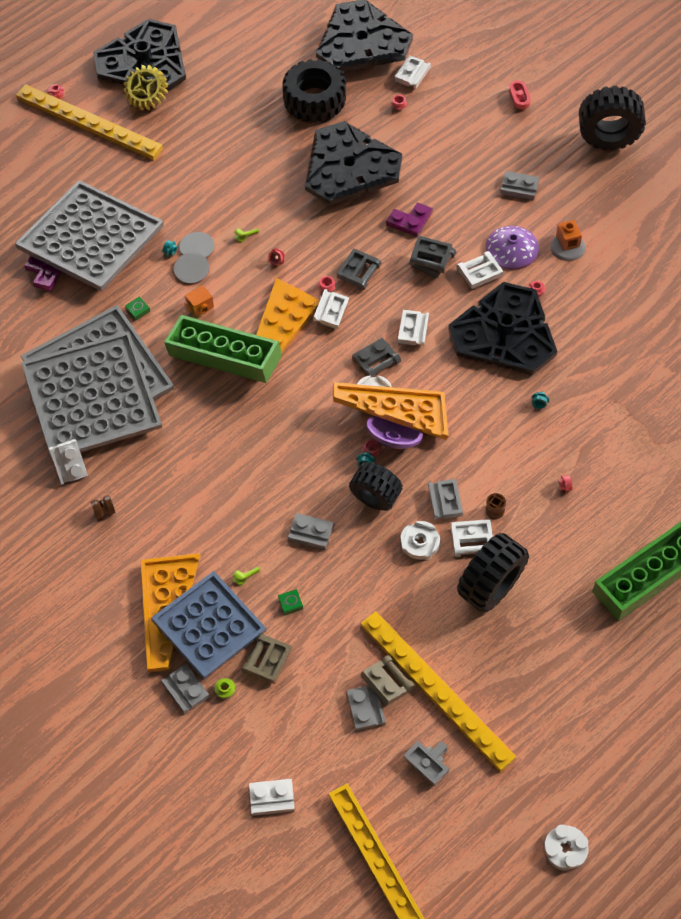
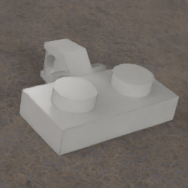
[403,741,449,787]

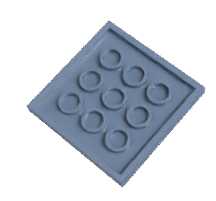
[151,571,267,680]

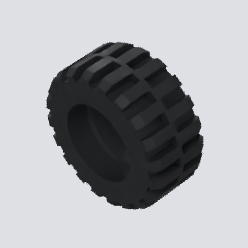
[282,59,346,123]
[579,86,646,150]
[457,533,529,612]

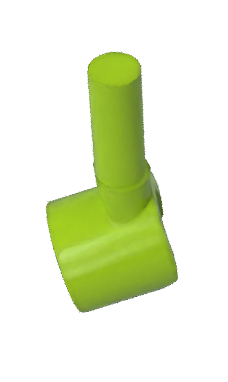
[234,228,259,242]
[233,567,260,585]

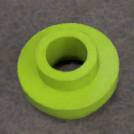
[215,678,235,699]

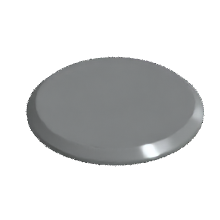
[179,232,214,258]
[550,236,586,261]
[174,253,209,283]

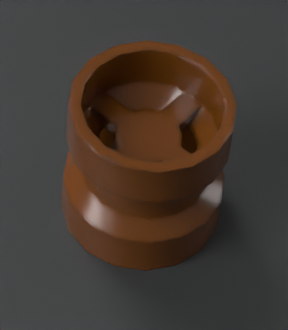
[485,493,506,519]
[91,495,116,520]

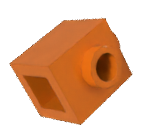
[556,220,582,251]
[184,285,214,317]

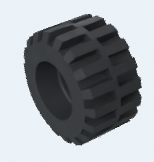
[349,462,403,511]

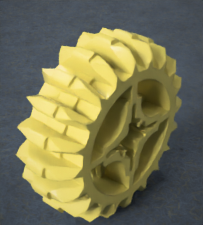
[123,65,168,111]

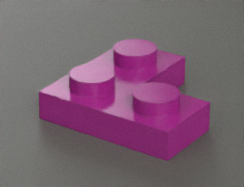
[386,202,433,237]
[24,256,62,291]

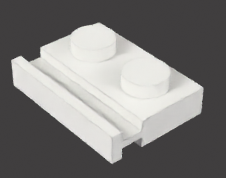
[395,55,431,89]
[313,289,349,329]
[398,310,429,346]
[49,439,88,485]
[249,779,295,816]

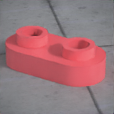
[509,80,531,109]

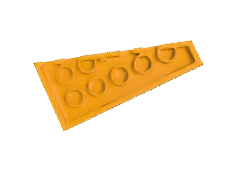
[256,278,320,353]
[332,382,449,440]
[141,553,201,672]

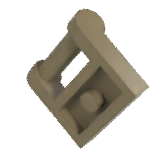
[241,634,292,684]
[360,655,416,706]

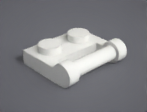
[456,251,503,289]
[451,520,493,557]

